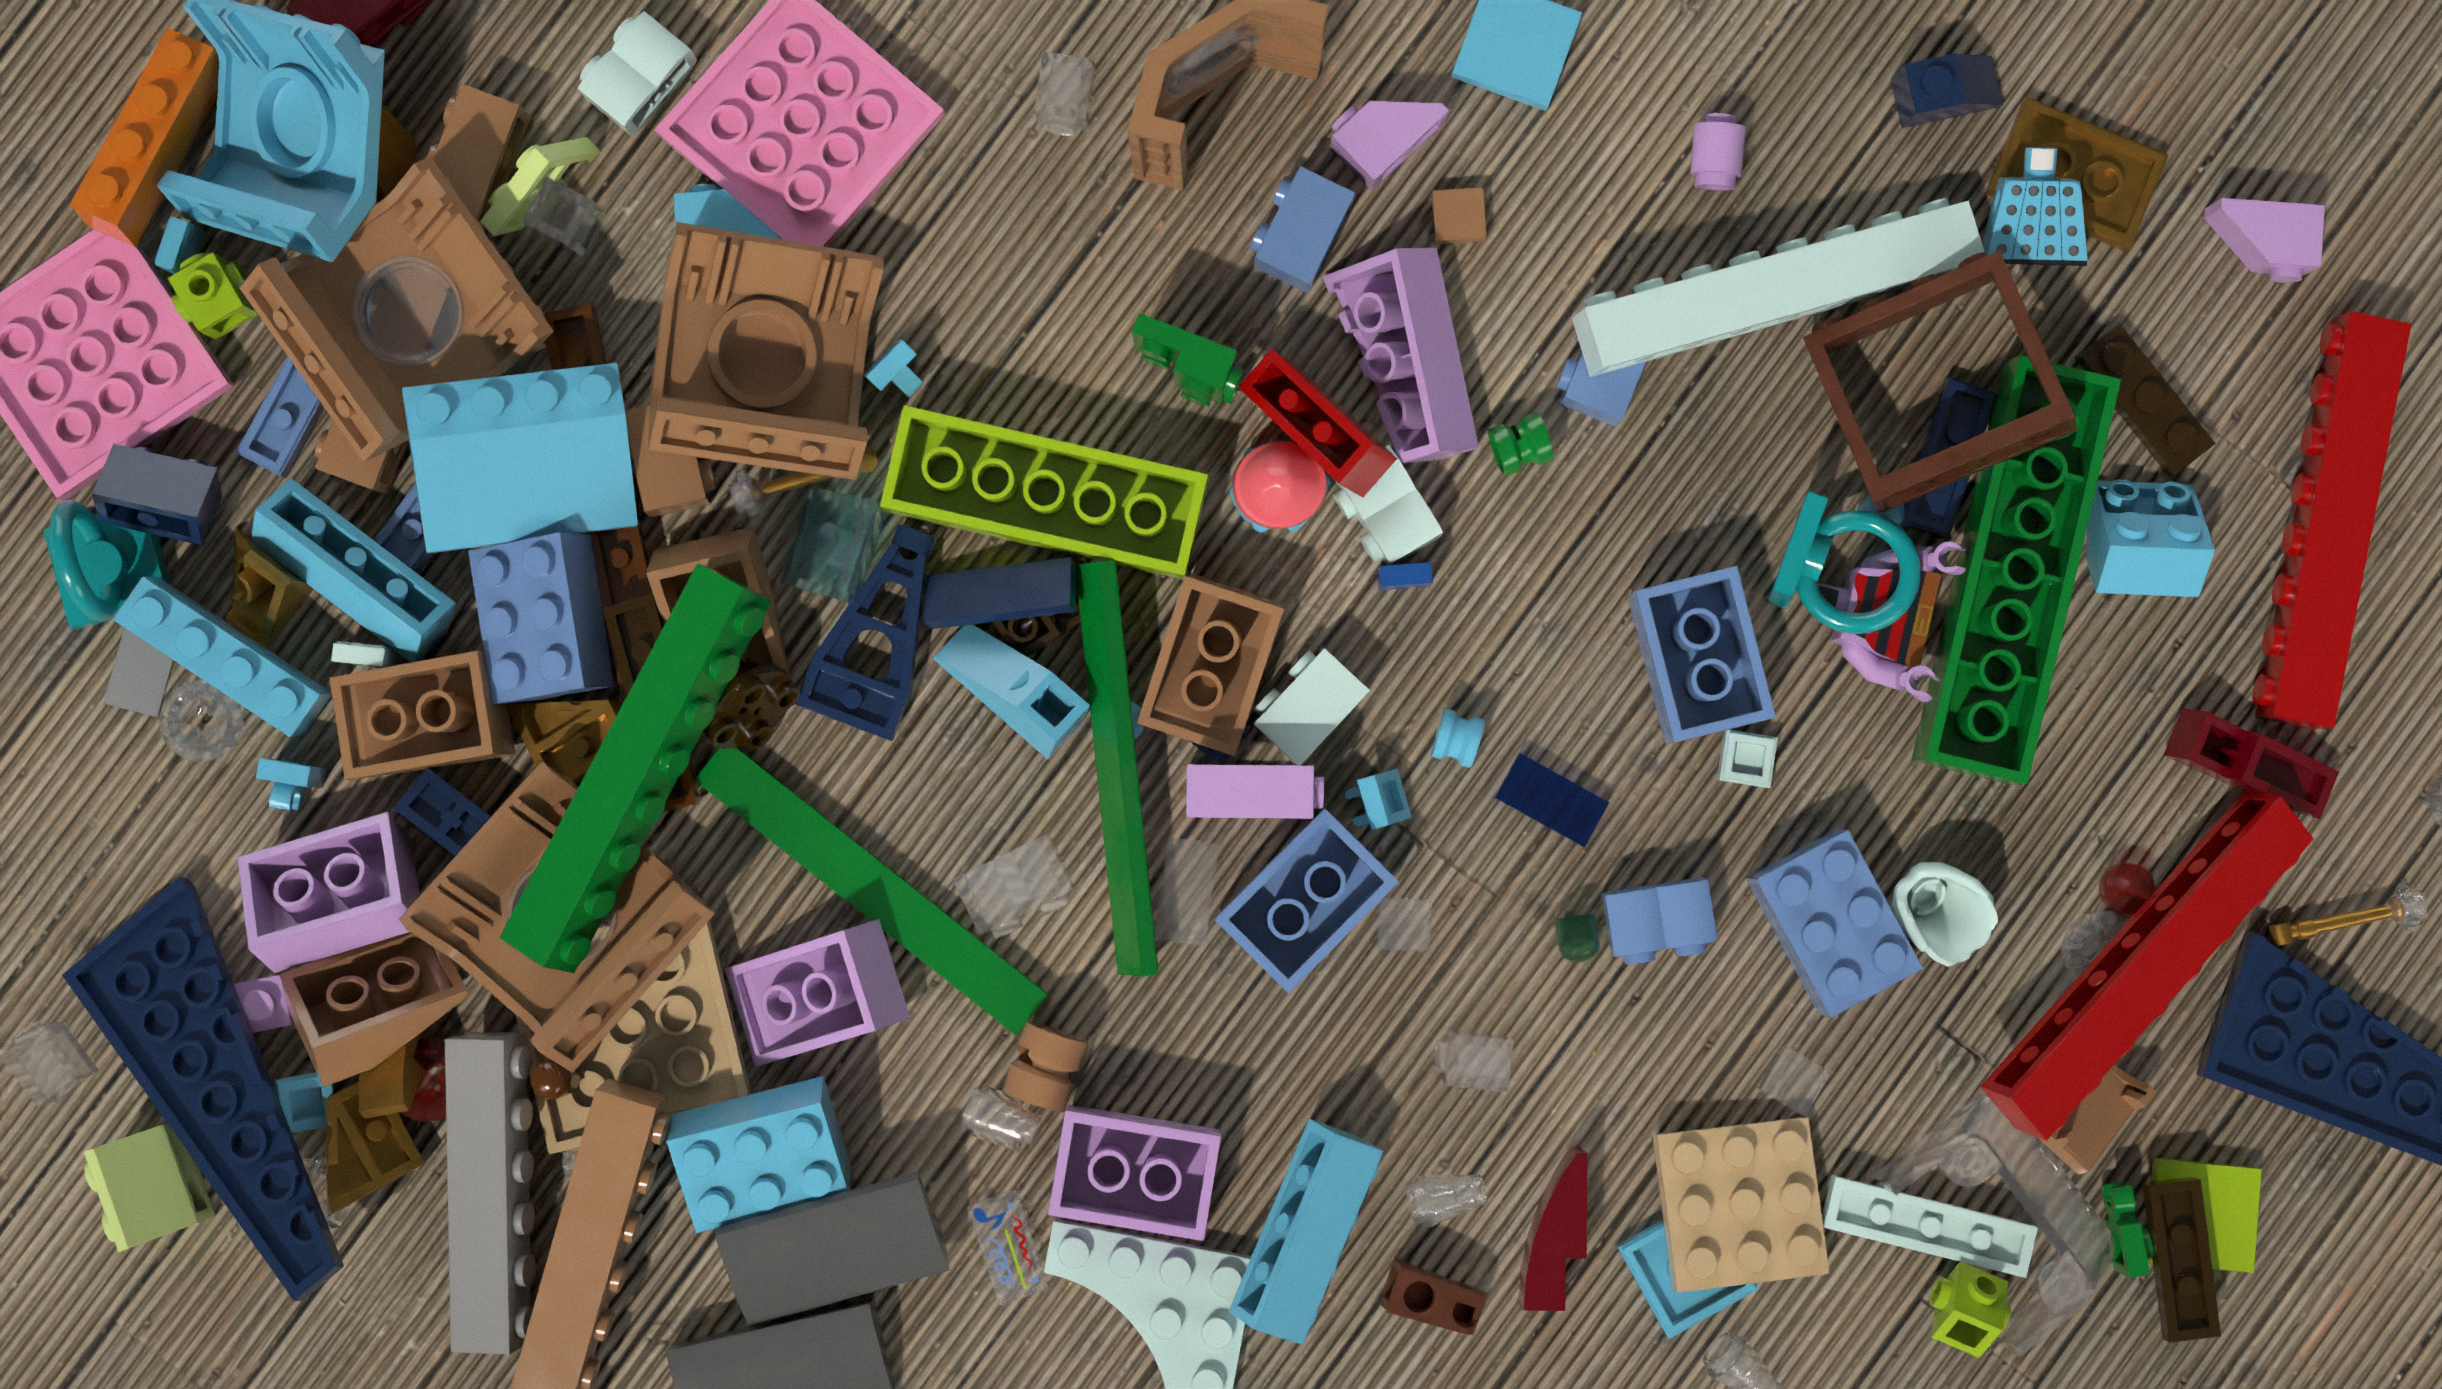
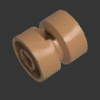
[1002,1021,1089,1112]

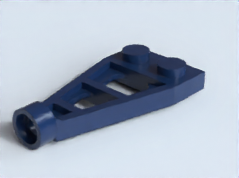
[795,524,937,741]

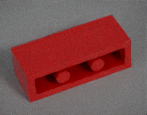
[1238,348,1397,498]

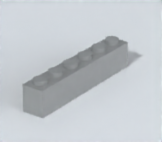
[445,1032,536,1355]

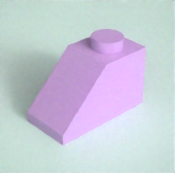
[1330,101,1449,191]
[2204,198,2325,283]

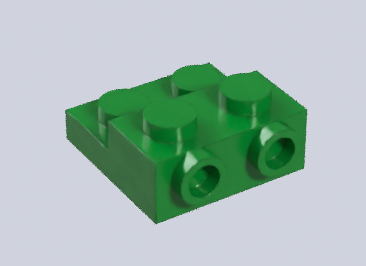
[1132,313,1243,407]

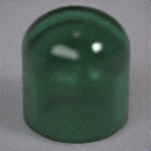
[1554,913,1600,963]

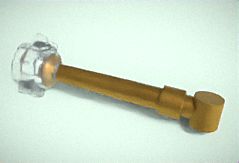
[729,446,878,520]
[2268,882,2427,946]

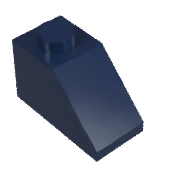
[1891,53,2003,128]

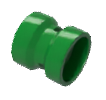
[1488,412,1554,477]

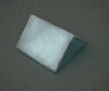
[780,486,887,605]

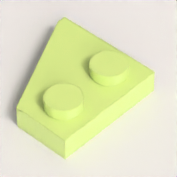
[480,137,600,236]

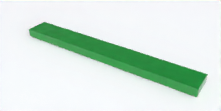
[1077,560,1159,977]
[694,748,1049,1035]

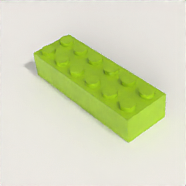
[880,405,1208,580]

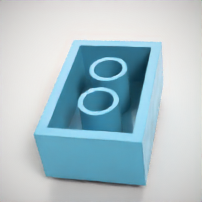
[666,1076,851,1233]

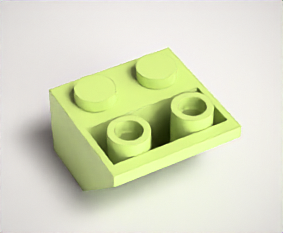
[84,1123,215,1252]

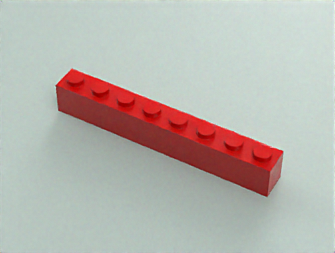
[2252,311,2412,730]
[1980,789,2314,1141]

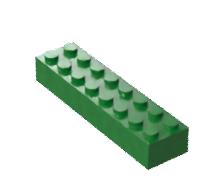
[1911,355,2121,785]

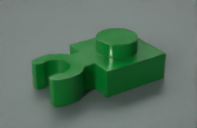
[2101,1181,2153,1278]

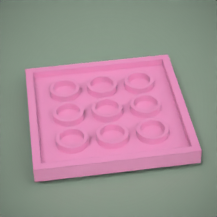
[654,0,945,247]
[0,229,235,501]

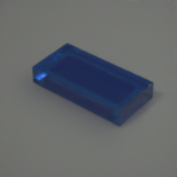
[1493,753,1610,848]

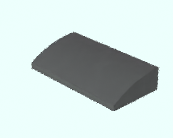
[715,1171,949,1326]
[666,1297,895,1389]

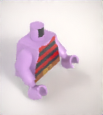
[1817,541,1967,702]

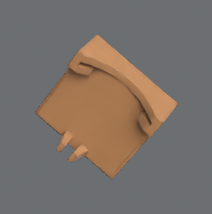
[2037,1064,2157,1175]

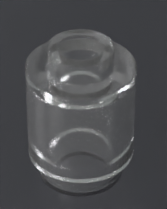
[961,1087,1042,1152]

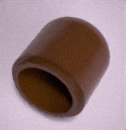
[530,1058,580,1099]

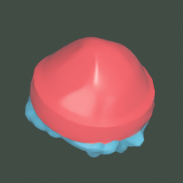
[1229,439,1330,533]

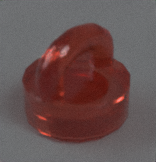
[2099,863,2155,914]

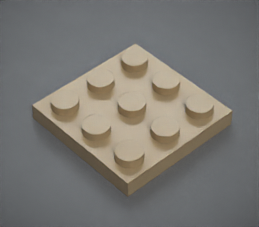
[1652,1117,1830,1293]

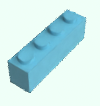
[251,478,456,663]
[112,576,332,738]
[1229,1119,1384,1345]

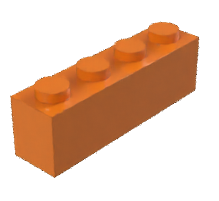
[70,28,219,247]

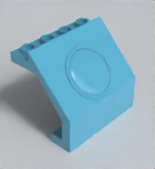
[156,0,385,262]

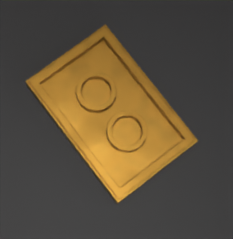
[1984,97,2169,252]

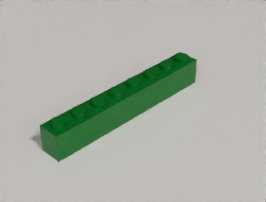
[499,563,771,973]

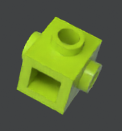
[168,252,258,339]
[1929,1261,2011,1358]

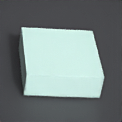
[331,641,399,668]
[1717,730,1778,788]

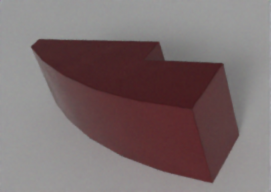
[2163,708,2339,819]
[1518,1147,1588,1311]

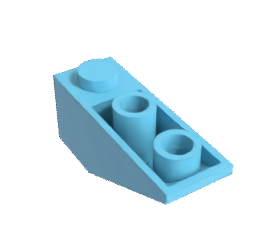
[933,624,1090,760]

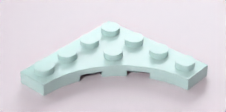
[1044,1219,1251,1389]

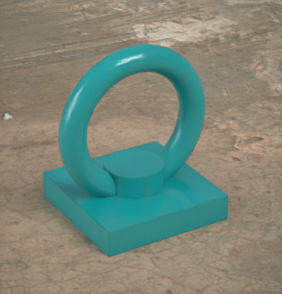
[1767,491,1921,634]
[43,500,171,630]

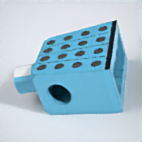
[1982,147,2088,266]

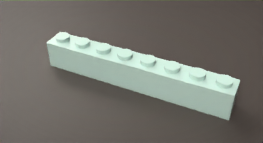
[1572,198,1985,377]

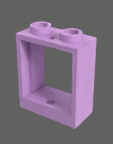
[1186,764,1324,819]

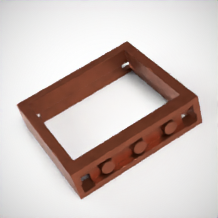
[1803,250,2077,514]

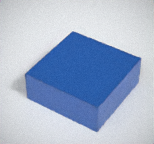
[1377,562,1433,591]

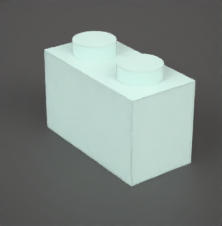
[1253,648,1370,766]

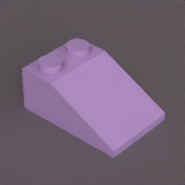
[725,919,910,1067]

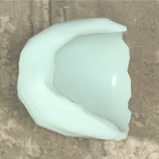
[1891,862,1998,967]

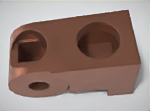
[1380,1258,1487,1335]

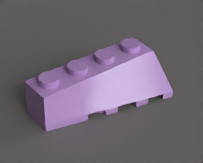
[1322,248,1479,463]

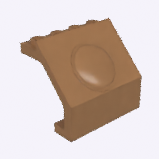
[648,222,884,480]

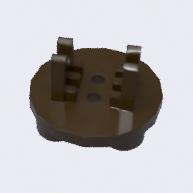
[703,657,800,750]

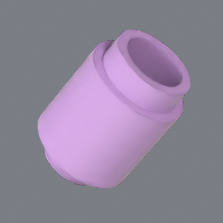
[1690,113,1746,191]

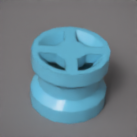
[1430,708,1485,768]

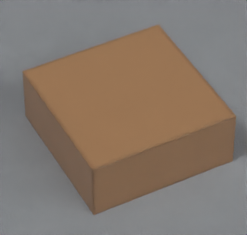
[1431,187,1487,245]

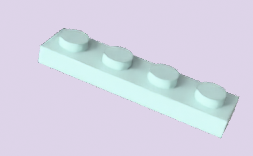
[1822,1175,2038,1278]

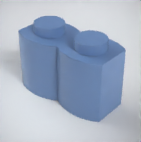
[1601,877,1718,964]

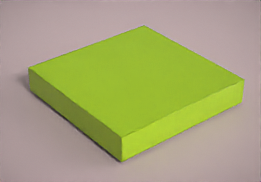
[2147,1158,2262,1273]

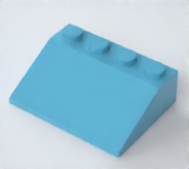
[402,363,638,554]

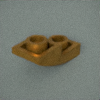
[358,1033,424,1119]

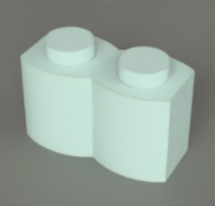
[578,11,697,137]
[1332,445,1443,565]

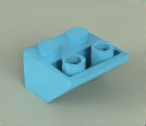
[2086,480,2215,597]

